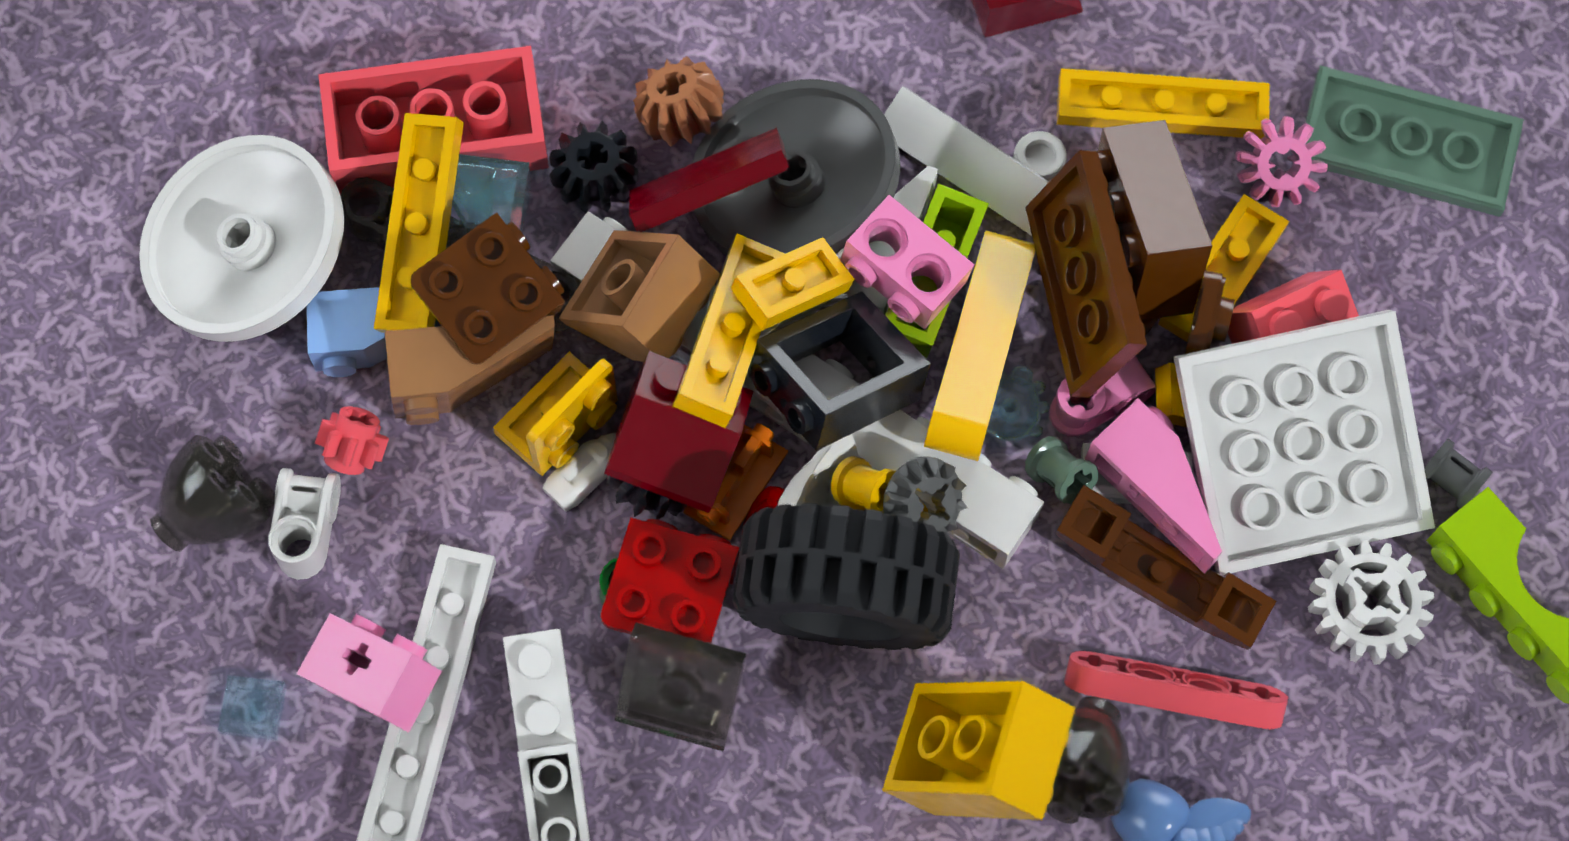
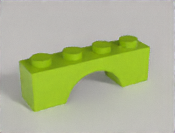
[1426,487,1569,704]

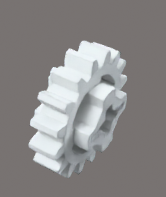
[1308,540,1434,665]

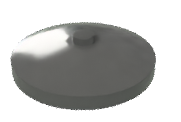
[692,79,900,256]

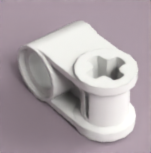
[269,468,341,580]

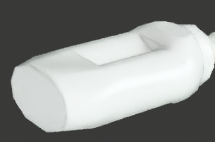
[542,433,617,512]

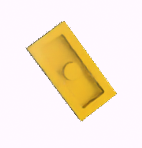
[730,237,854,331]

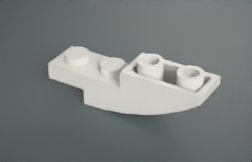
[503,629,590,841]

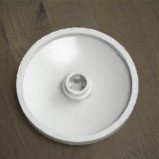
[139,135,344,342]

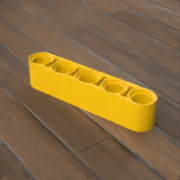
[924,230,1035,461]

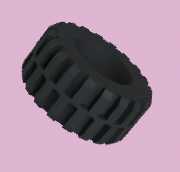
[733,503,960,650]

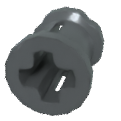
[1424,438,1493,509]

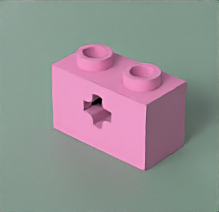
[297,613,442,732]

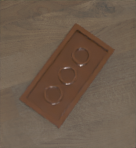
[1025,150,1147,398]

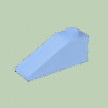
[306,287,441,377]

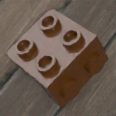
[411,212,565,365]

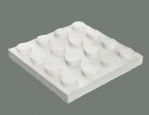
[1174,310,1435,576]

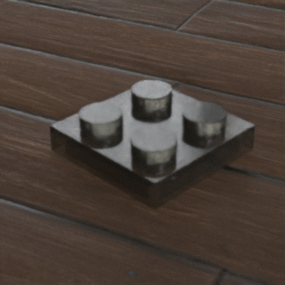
[615,623,747,752]

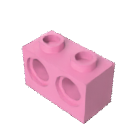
[840,195,975,330]

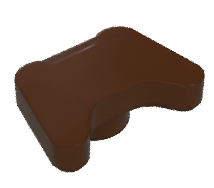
[1184,270,1235,354]

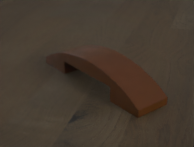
[1055,485,1277,650]

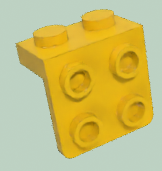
[493,351,618,476]

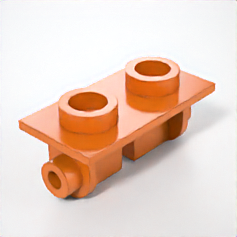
[683,423,788,541]

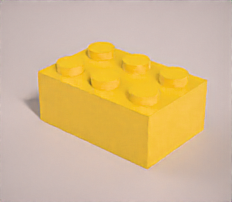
[882,681,1075,820]

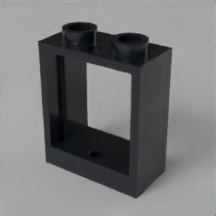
[749,291,931,451]

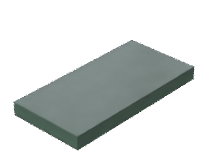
[1304,65,1524,217]

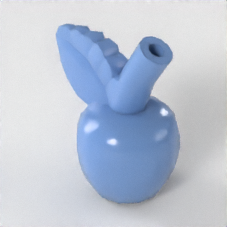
[1110,778,1251,841]

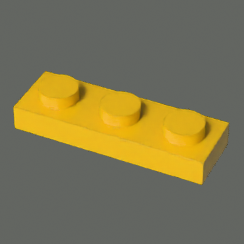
[1158,194,1289,342]

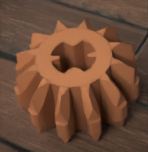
[633,56,724,147]

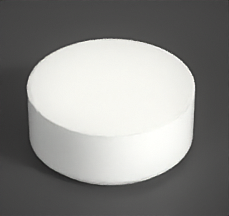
[1013,131,1067,181]

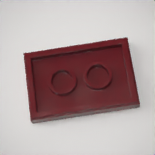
[629,128,789,233]

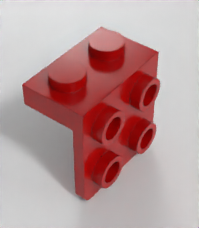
[601,517,739,653]

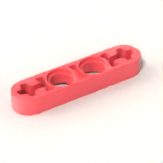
[1064,651,1289,729]

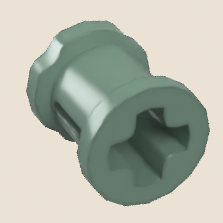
[1025,436,1099,505]

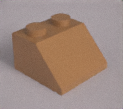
[559,230,720,362]

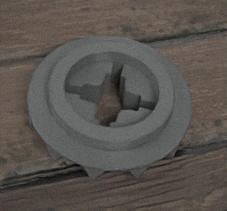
[883,456,968,533]

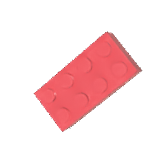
[318,46,549,197]

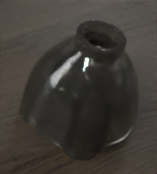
[150,435,275,552]
[1046,696,1131,824]

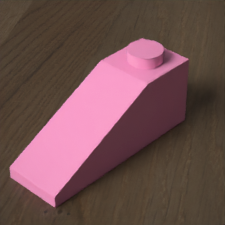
[1085,398,1222,574]

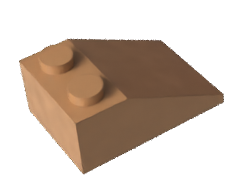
[385,315,555,425]

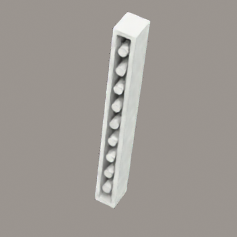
[550,211,1044,569]

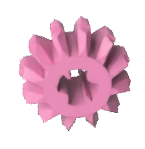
[1235,116,1328,207]

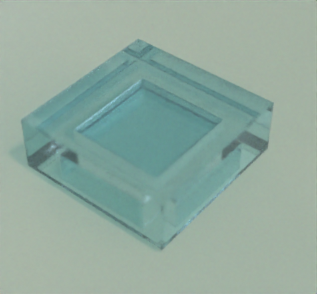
[218,676,287,740]

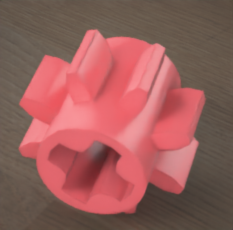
[315,406,389,475]

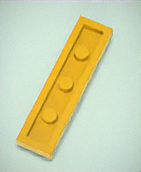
[1057,68,1270,139]
[374,113,464,333]
[673,233,785,428]

